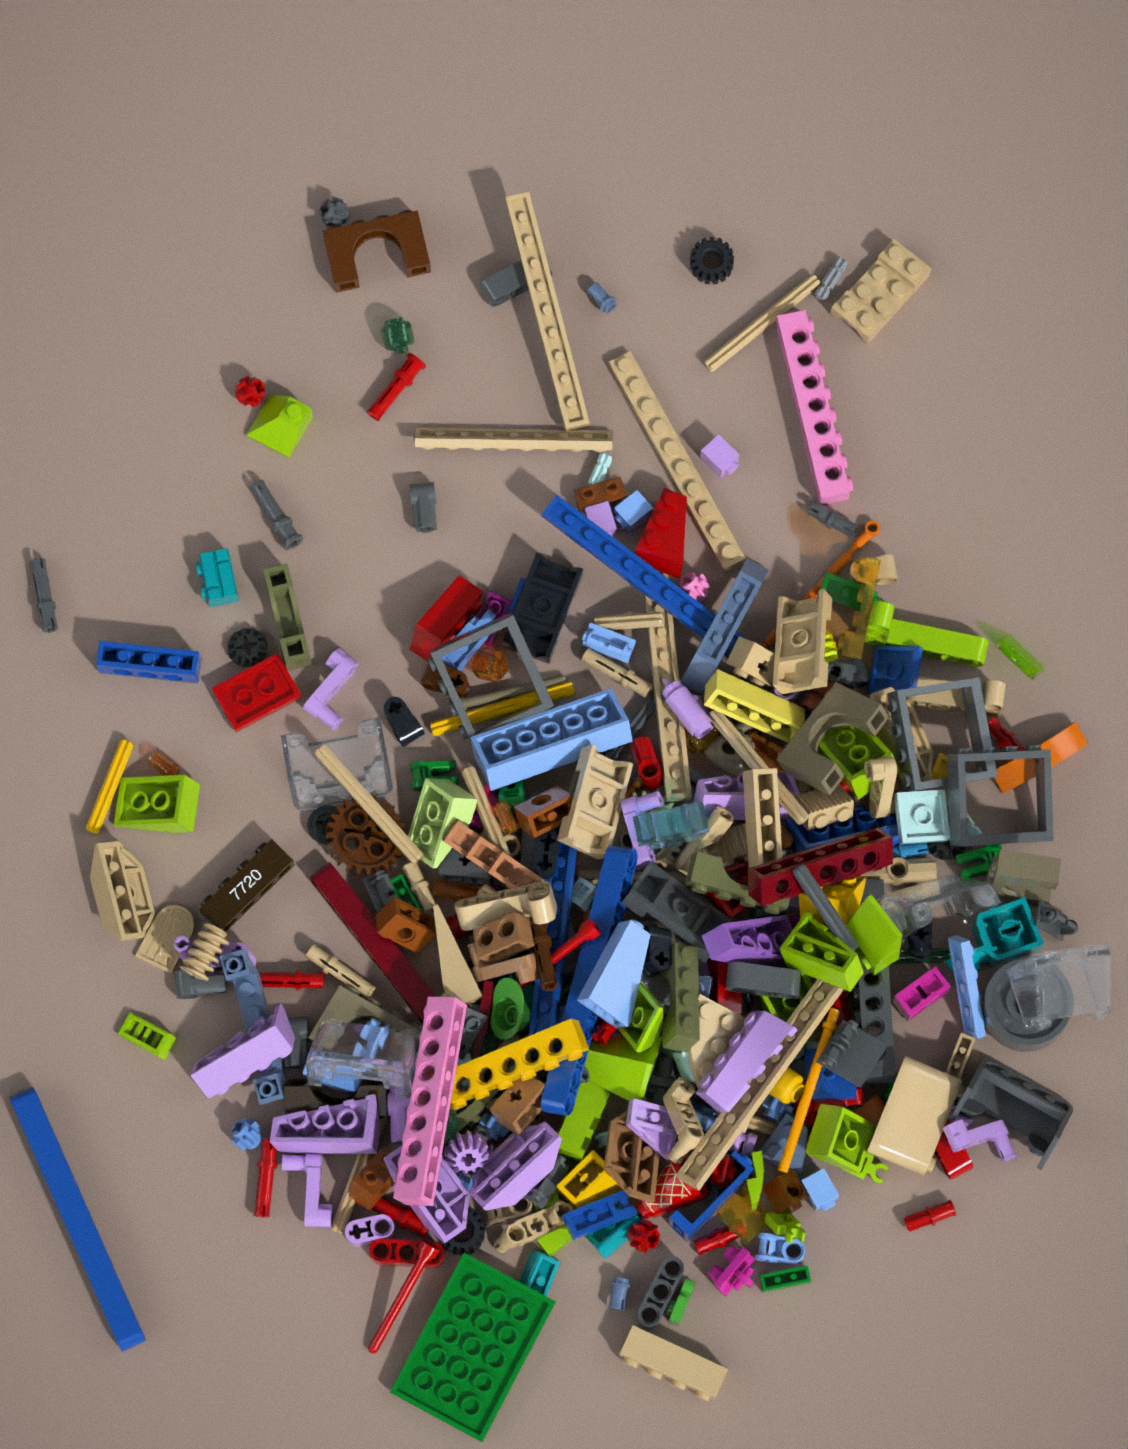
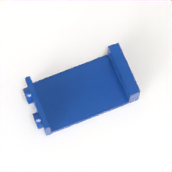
[668,1151,754,1242]

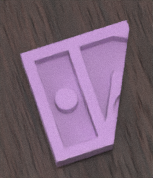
[626,1098,677,1160]

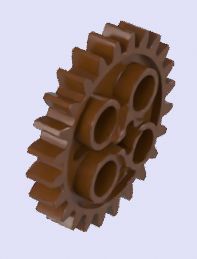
[324,796,407,877]

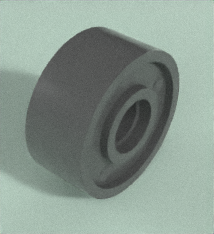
[981,959,1073,1052]

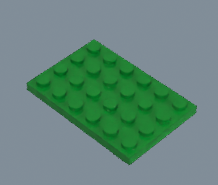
[390,1253,556,1443]

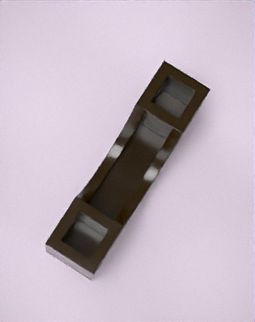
[284,1078,390,1119]

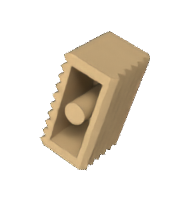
[795,784,854,831]
[713,823,748,869]

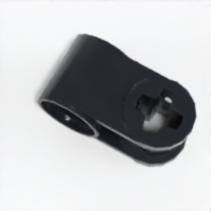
[384,697,425,747]
[904,910,933,959]
[642,925,672,977]

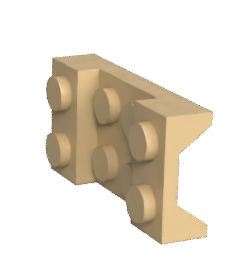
[830,239,931,344]
[773,589,832,694]
[557,744,633,859]

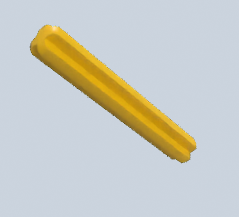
[86,739,133,834]

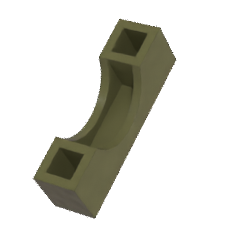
[263,564,312,670]
[685,851,790,914]
[662,942,700,1052]

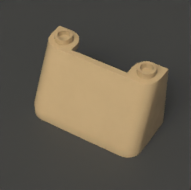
[867,1056,965,1176]

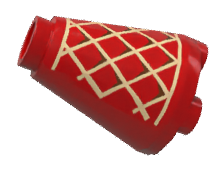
[636,1157,711,1219]

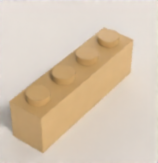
[743,768,782,868]
[619,1325,728,1402]

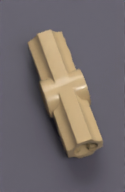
[674,806,734,875]
[861,857,937,886]

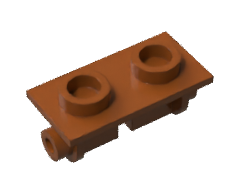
[573,477,627,512]
[747,731,785,774]

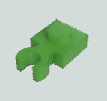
[666,1279,695,1326]

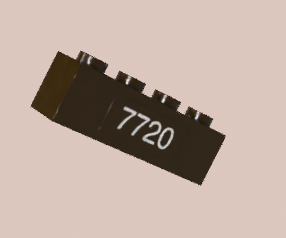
[199,839,295,933]

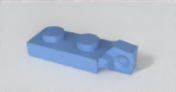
[441,610,496,671]

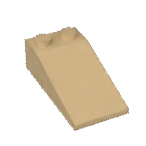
[433,904,482,1007]

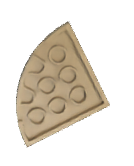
[687,994,751,1133]

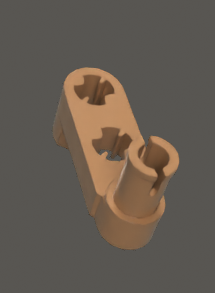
[467,943,540,984]

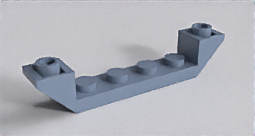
[680,558,769,695]
[220,949,286,1105]

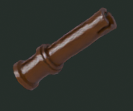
[529,918,558,991]

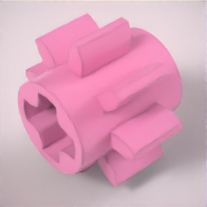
[679,572,710,602]

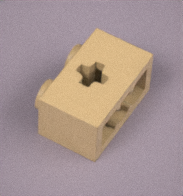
[726,636,775,688]

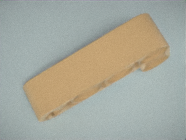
[906,676,1006,717]
[454,881,557,931]

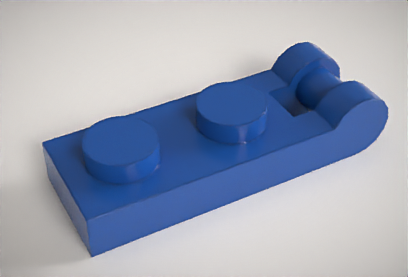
[562,1190,638,1240]

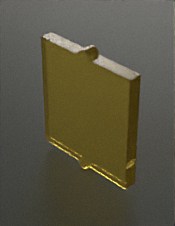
[716,1187,769,1245]

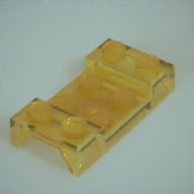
[837,555,881,659]

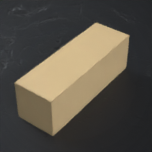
[945,1033,976,1079]

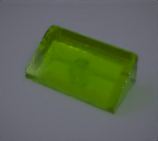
[997,634,1045,680]

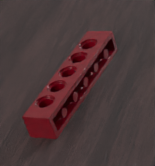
[748,827,893,906]

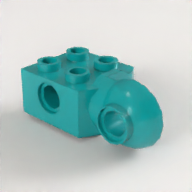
[944,897,1044,972]

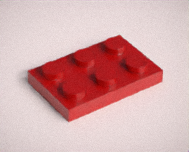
[211,653,302,733]

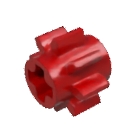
[235,376,266,408]
[709,1157,739,1187]
[628,1219,660,1253]

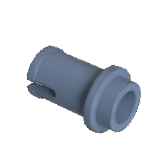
[587,282,617,313]
[608,1277,631,1311]

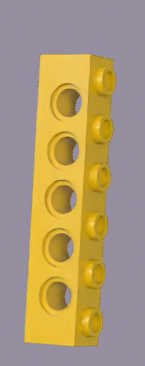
[450,1018,589,1110]

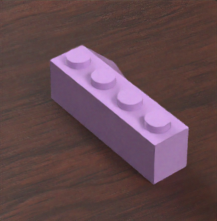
[693,771,800,821]
[191,1003,295,1099]
[696,1011,797,1113]
[270,1094,380,1154]

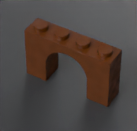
[323,210,431,293]

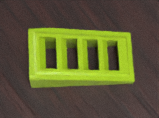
[117,1012,177,1060]
[536,1225,572,1257]

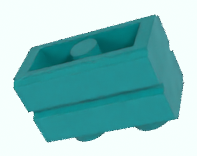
[196,548,239,607]

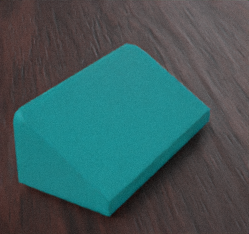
[585,1205,641,1259]
[519,1250,560,1296]

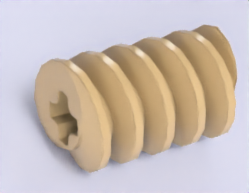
[179,923,230,981]

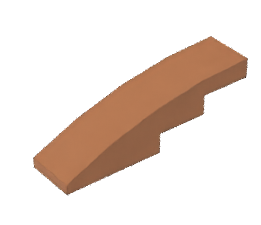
[442,819,544,888]

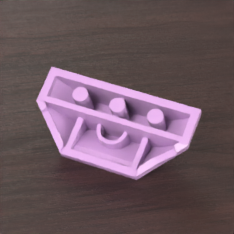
[469,1122,562,1211]
[383,1145,470,1244]

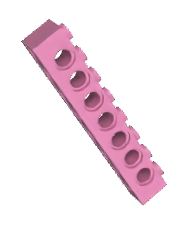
[776,310,853,505]
[393,997,467,1206]

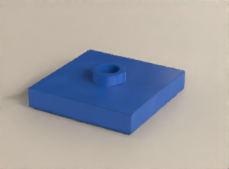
[867,646,923,695]
[804,1048,856,1101]

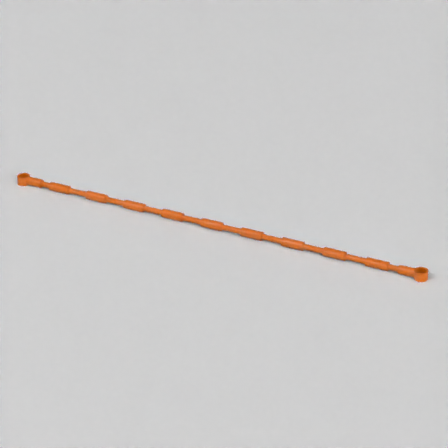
[576,520,880,858]

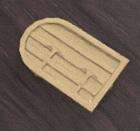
[135,905,195,974]

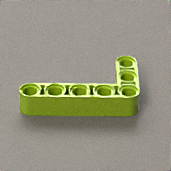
[864,601,989,667]

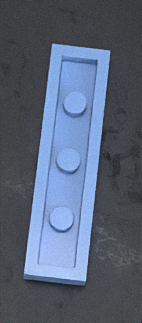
[948,935,986,1039]

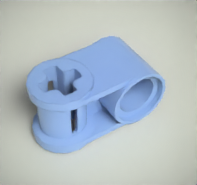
[754,1233,805,1265]

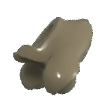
[704,720,757,778]

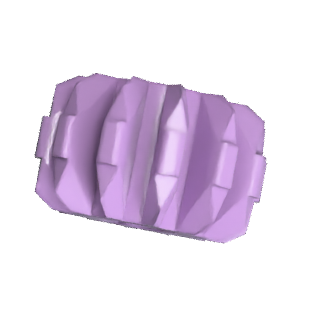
[444,1130,489,1175]

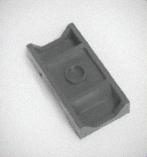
[622,861,733,963]

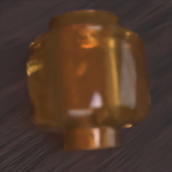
[471,647,509,682]

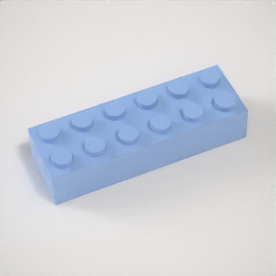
[470,688,632,791]

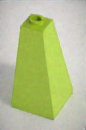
[584,1032,662,1101]

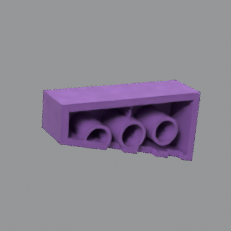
[702,915,793,969]

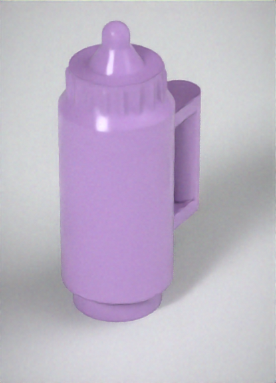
[662,679,713,739]

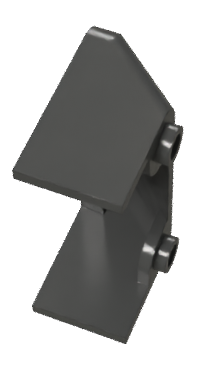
[950,1059,1073,1170]

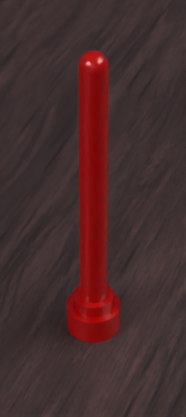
[516,918,602,989]
[368,1239,440,1354]

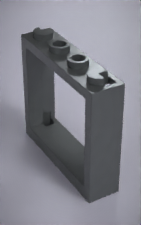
[427,612,554,742]
[887,677,998,792]
[947,745,1054,846]

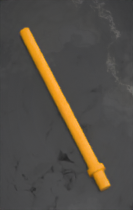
[778,1008,840,1173]

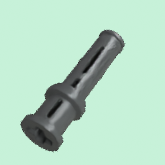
[250,480,304,550]

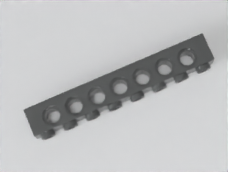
[853,879,895,1084]

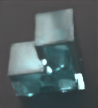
[633,802,709,850]

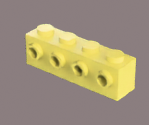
[704,669,805,743]

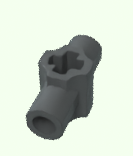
[648,1057,678,1106]

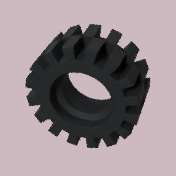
[690,237,734,285]
[440,1209,485,1256]

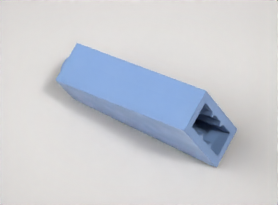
[577,920,651,1028]

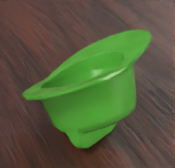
[490,978,530,1040]

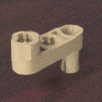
[864,756,897,818]
[662,1077,704,1164]
[494,1201,573,1253]

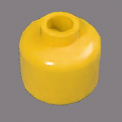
[769,1067,805,1104]

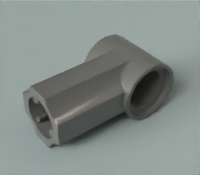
[409,482,437,533]
[828,658,869,689]
[175,970,226,999]
[284,1017,309,1069]

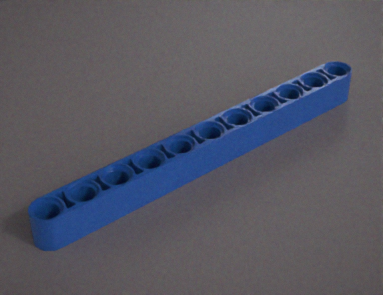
[541,845,638,1116]
[9,1086,146,1352]

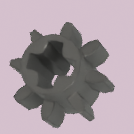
[319,196,349,227]

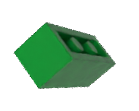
[390,874,422,911]
[759,1265,811,1293]

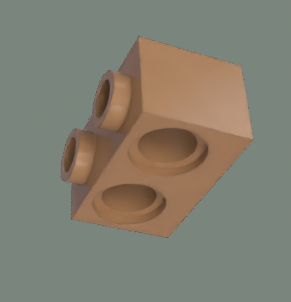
[473,912,534,965]

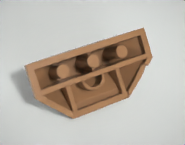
[604,1110,660,1203]

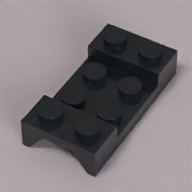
[502,552,583,664]

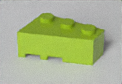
[780,911,864,992]
[556,1081,611,1164]

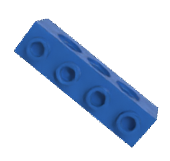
[96,641,202,684]

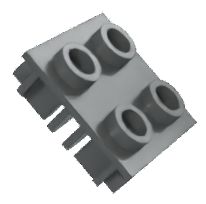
[816,1020,888,1088]

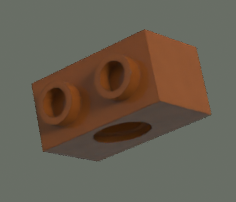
[514,786,572,838]
[376,897,437,953]
[349,1146,394,1210]

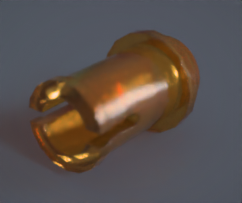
[147,751,180,776]
[492,800,520,835]

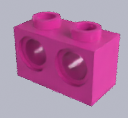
[892,966,951,1022]

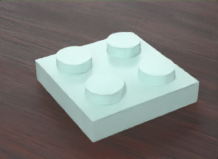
[894,789,951,844]

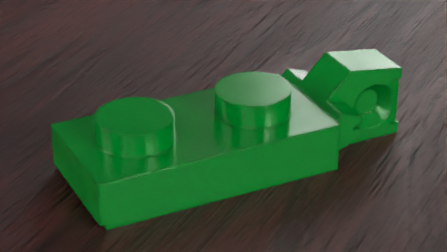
[819,572,888,613]

